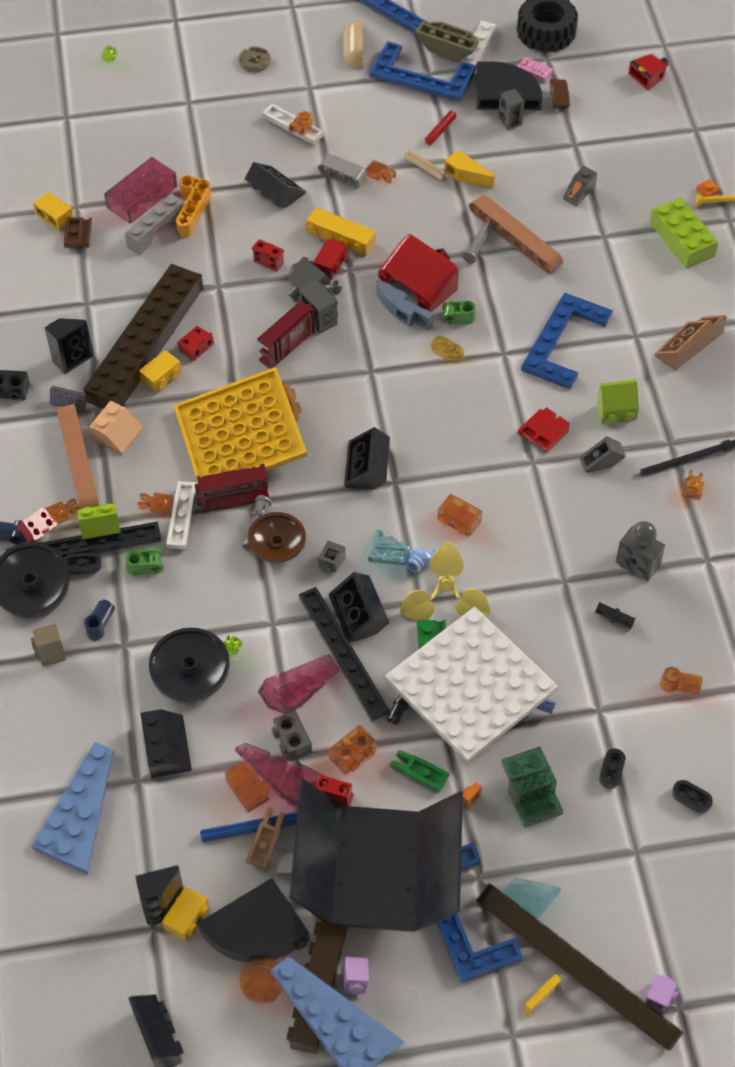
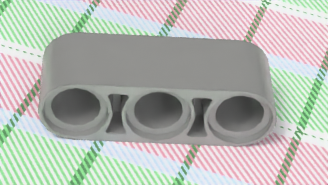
[318,154,368,188]

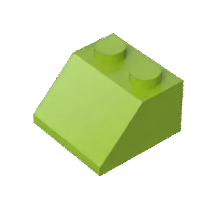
[597,379,639,423]
[77,503,121,539]

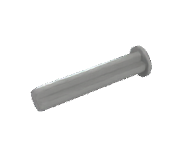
[463,221,492,263]

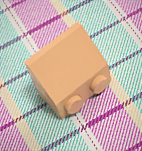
[89,401,143,454]

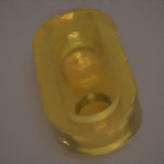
[431,336,464,363]

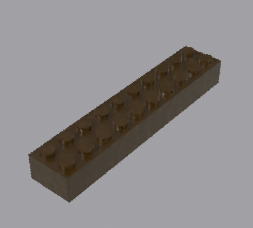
[83,263,203,409]

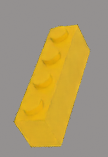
[306,207,376,256]

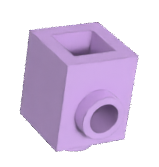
[342,957,369,995]
[645,974,678,1014]

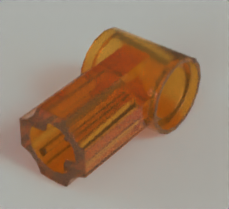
[660,667,703,694]

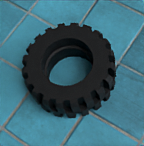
[517,0,578,53]

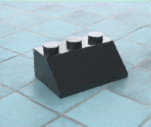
[244,161,307,207]
[44,318,94,374]
[344,427,390,489]
[328,572,389,642]
[140,709,192,778]
[135,865,184,925]
[128,994,184,1067]

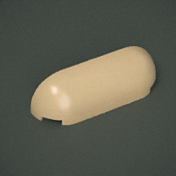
[344,20,363,69]

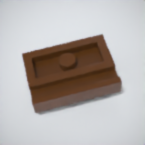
[64,217,92,248]

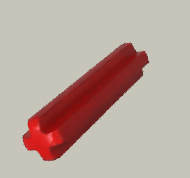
[425,110,457,145]

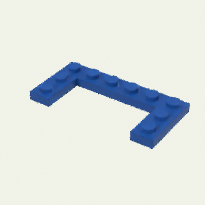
[370,41,476,102]
[521,292,613,390]
[436,842,523,983]

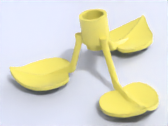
[400,541,490,621]

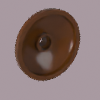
[248,512,306,563]

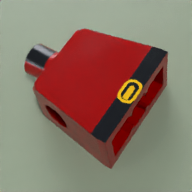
[628,54,669,91]

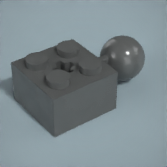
[616,521,666,581]

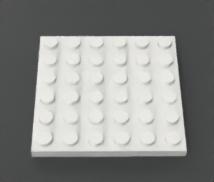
[384,607,559,763]

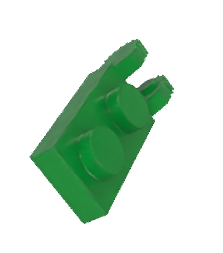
[390,750,450,793]

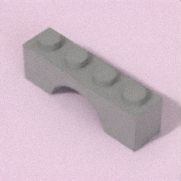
[125,194,184,255]

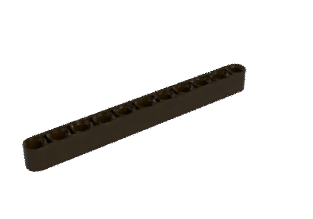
[476,883,683,1051]

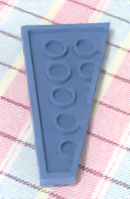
[32,742,114,874]
[270,957,404,1067]

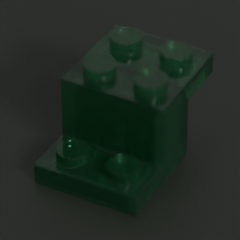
[501,746,563,828]

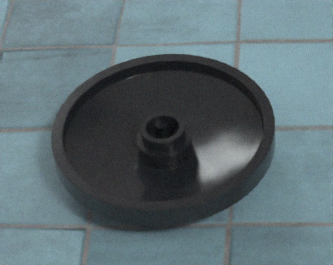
[0,542,70,618]
[149,627,230,702]

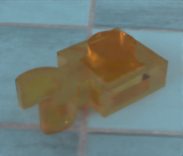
[366,160,396,183]
[681,470,704,500]
[138,493,173,514]
[45,498,80,524]

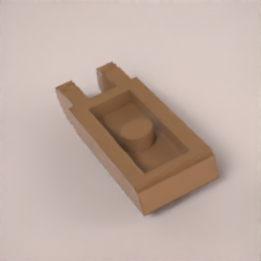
[245,807,285,870]

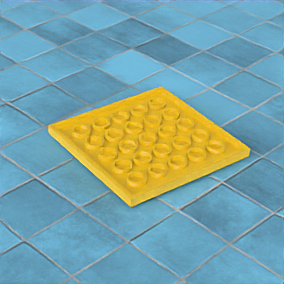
[173,367,308,493]

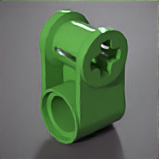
[442,300,476,324]
[125,548,164,576]

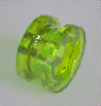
[102,46,117,62]
[223,635,243,654]

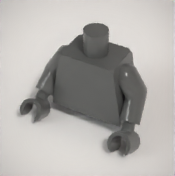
[287,256,342,301]

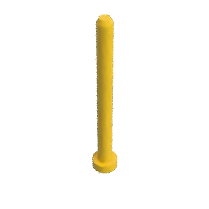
[695,194,735,207]

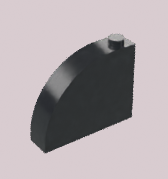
[476,61,543,110]
[197,878,310,963]

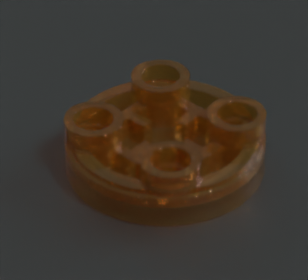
[240,958,283,1003]

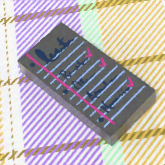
[50,386,87,412]

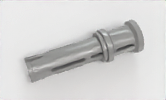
[242,495,272,551]

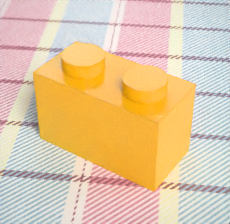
[33,192,73,231]
[139,350,182,393]
[162,886,210,942]

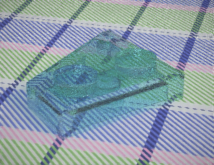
[367,529,410,565]
[502,877,561,919]

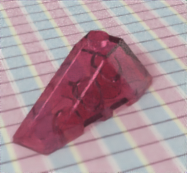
[258,654,340,714]
[235,743,324,807]

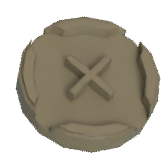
[239,46,271,72]

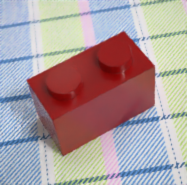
[313,238,348,280]

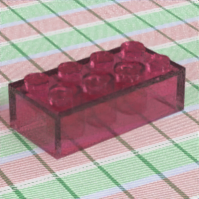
[104,157,178,224]

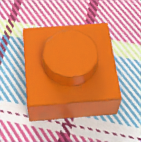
[696,179,721,197]
[463,782,482,810]

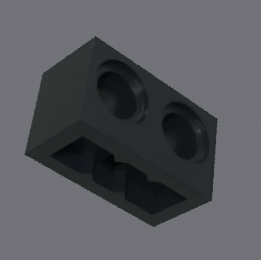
[0,370,30,400]

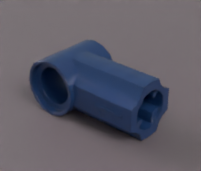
[0,520,26,545]
[84,599,115,640]

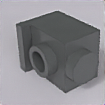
[318,541,346,573]

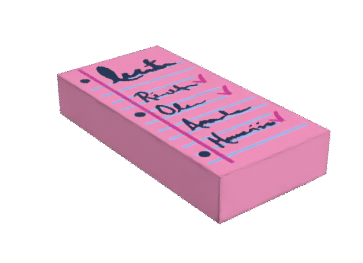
[518,57,553,83]

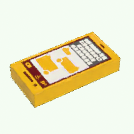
[524,975,562,1017]

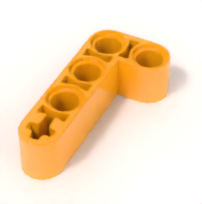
[176,175,211,238]

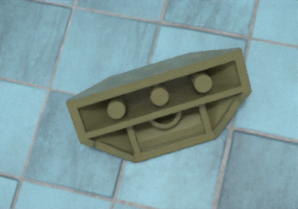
[415,22,479,61]

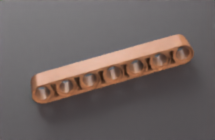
[469,194,563,273]
[56,404,99,509]

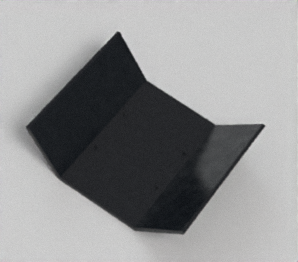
[289,779,463,932]

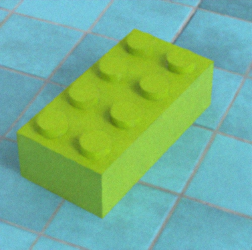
[650,197,718,268]

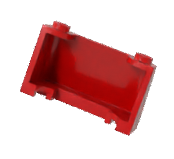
[378,234,459,313]

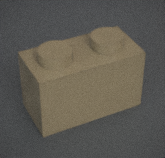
[31,624,66,666]

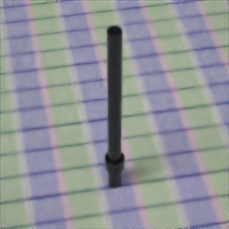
[640,439,735,476]

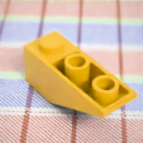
[444,150,495,189]

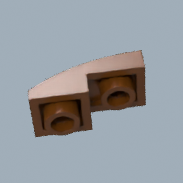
[550,79,570,108]

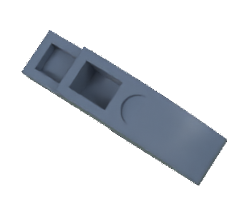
[376,280,433,330]

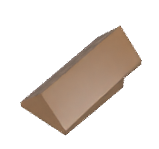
[654,315,727,370]

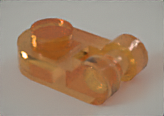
[289,111,313,136]

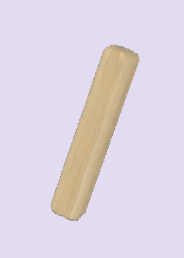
[404,150,446,180]

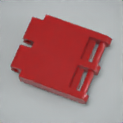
[517,407,570,454]

